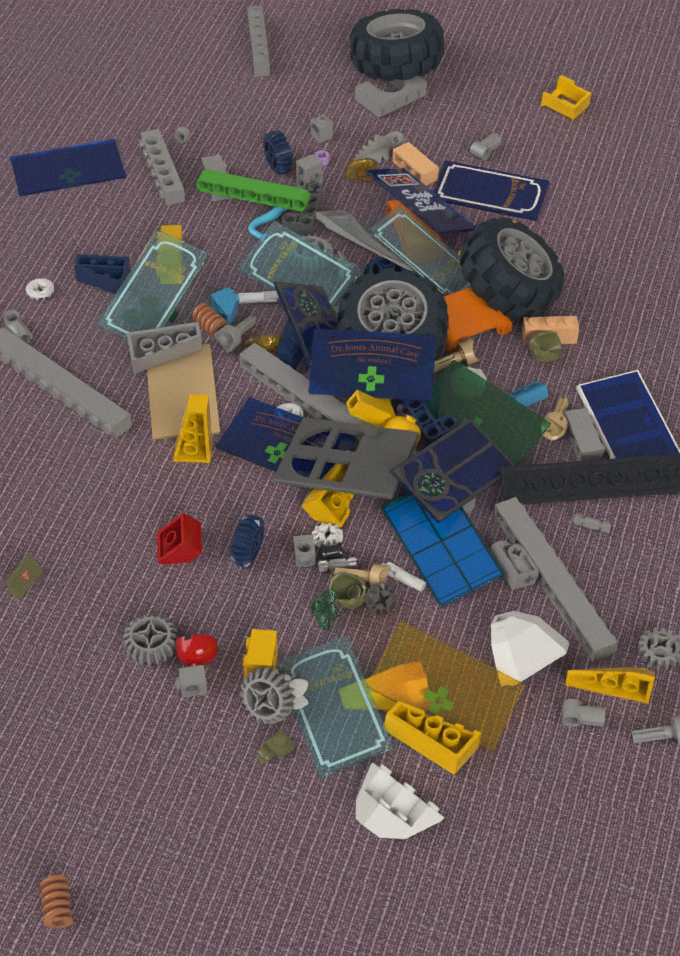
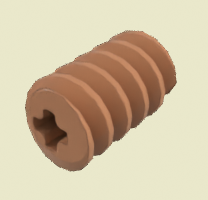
[192,302,229,339]
[39,874,73,929]

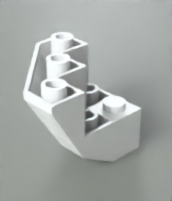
[491,611,569,687]
[356,763,444,839]

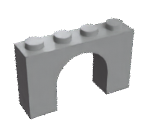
[355,76,427,117]

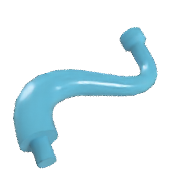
[248,207,287,244]

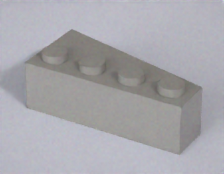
[127,322,202,374]

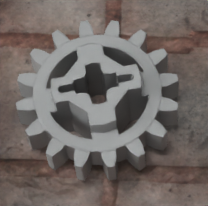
[638,627,680,670]

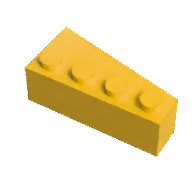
[384,701,482,775]

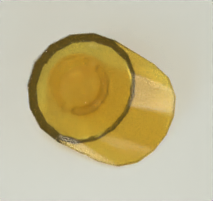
[345,158,377,181]
[244,334,282,352]

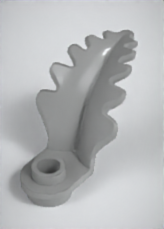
[354,131,405,165]

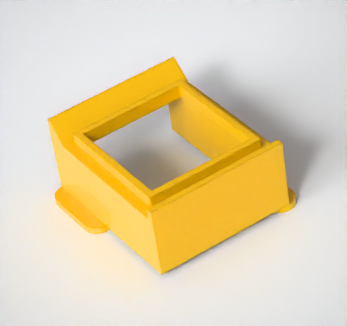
[541,75,591,121]

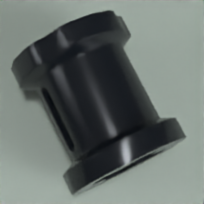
[321,542,343,560]

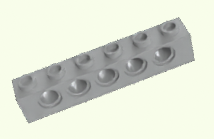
[247,6,270,77]
[138,129,185,206]

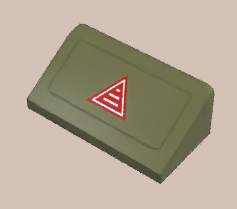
[6,553,43,598]

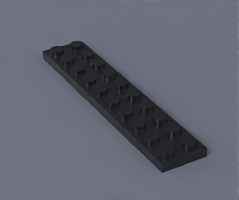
[500,454,680,505]

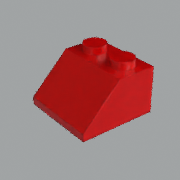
[157,513,202,564]

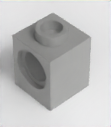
[311,114,333,143]
[293,534,316,567]
[175,665,207,698]

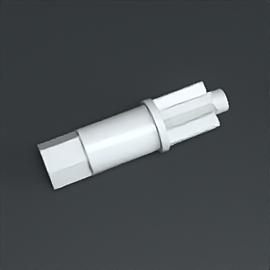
[238,291,281,304]
[382,562,426,592]

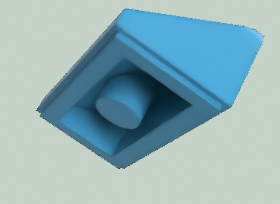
[507,381,549,410]

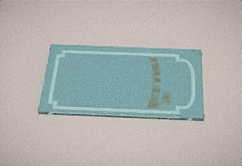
[368,206,472,296]
[237,221,361,318]
[97,230,210,340]
[277,635,394,778]

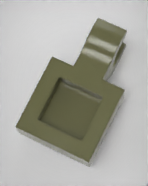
[257,730,295,765]

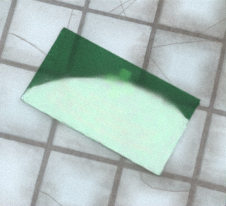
[413,359,551,469]

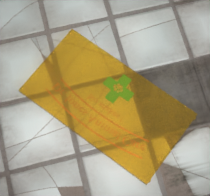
[366,621,525,752]

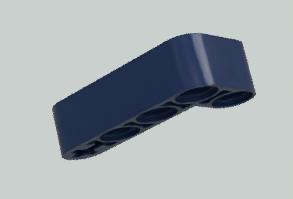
[397,381,458,445]

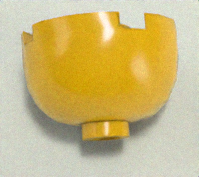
[384,414,421,449]

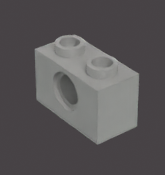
[296,154,323,190]

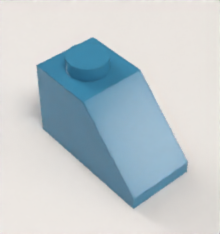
[211,287,239,325]

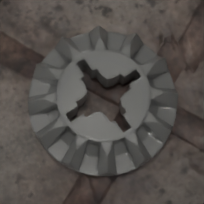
[365,582,397,615]

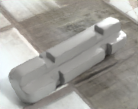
[573,513,611,533]
[318,557,357,572]

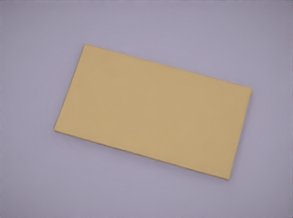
[147,344,220,440]

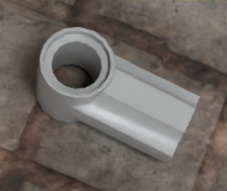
[470,133,501,161]
[4,310,33,343]
[562,699,606,727]

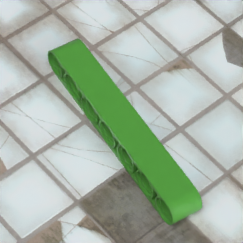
[196,170,311,211]

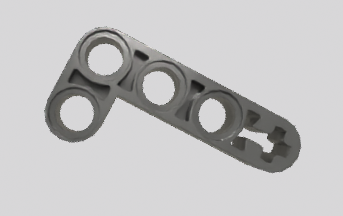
[282,182,323,237]

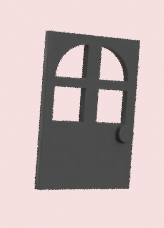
[273,417,419,499]

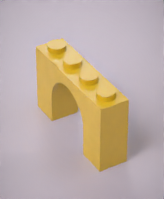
[334,357,396,428]

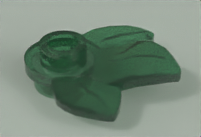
[311,589,340,630]

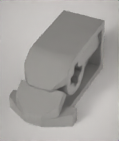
[490,540,540,590]

